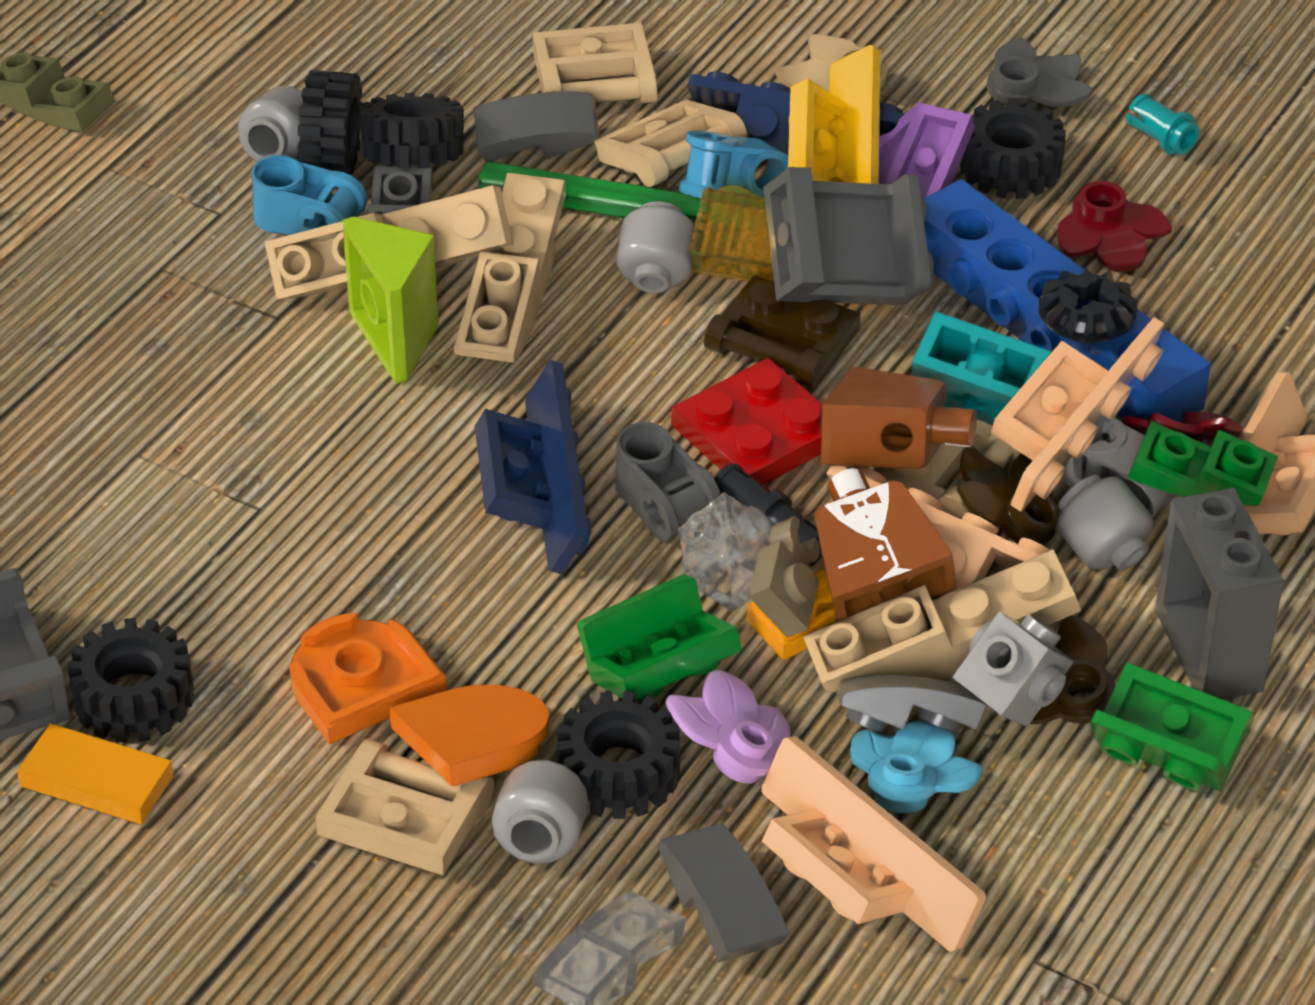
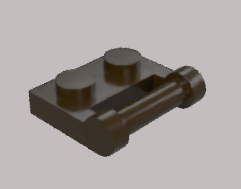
[704,275,861,387]

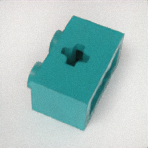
[912,311,1052,425]

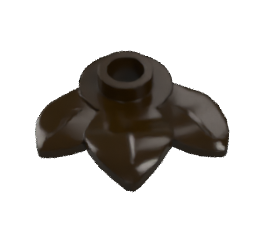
[956,446,1059,546]
[1030,615,1115,724]

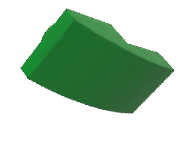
[1127,421,1278,505]

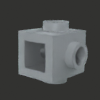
[952,612,1074,727]

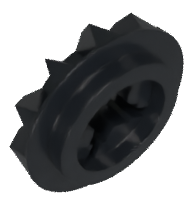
[1038,267,1138,343]

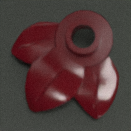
[1057,181,1172,272]
[1121,412,1244,446]

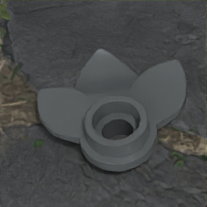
[987,38,1092,107]

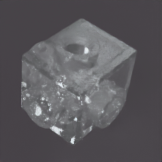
[678,492,772,612]

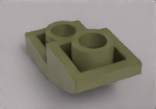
[0,52,115,132]

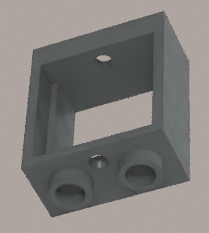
[1155,488,1284,700]

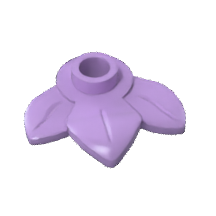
[665,670,791,783]

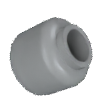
[238,86,303,163]
[616,201,697,293]
[1057,475,1153,571]
[492,760,589,864]

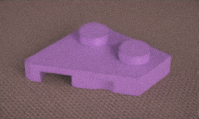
[879,102,975,198]

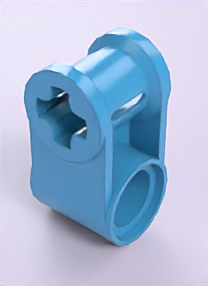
[678,131,789,201]
[251,155,368,235]

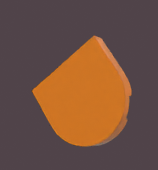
[289,613,447,744]
[390,685,549,787]

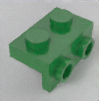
[577,574,742,702]
[1090,663,1254,791]

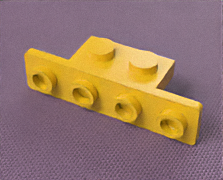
[787,45,881,184]

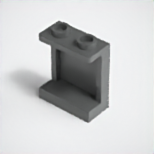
[763,167,934,305]
[0,568,71,740]

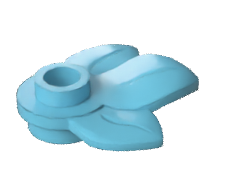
[850,721,983,813]

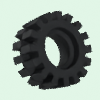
[298,70,363,175]
[360,93,464,168]
[960,99,1066,199]
[68,618,194,743]
[557,691,680,819]

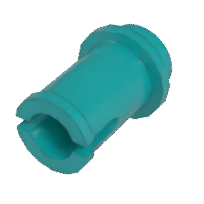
[1126,93,1200,155]

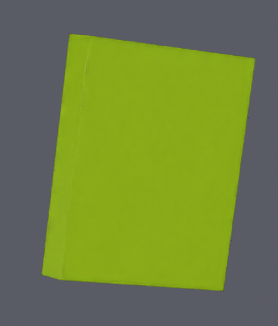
[342,217,439,384]

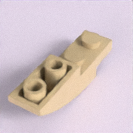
[454,173,566,363]
[264,185,513,300]
[803,549,1081,692]

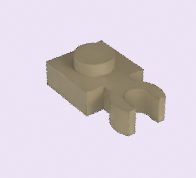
[749,516,820,637]

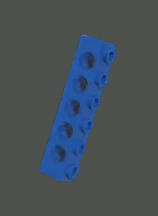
[924,179,1211,423]

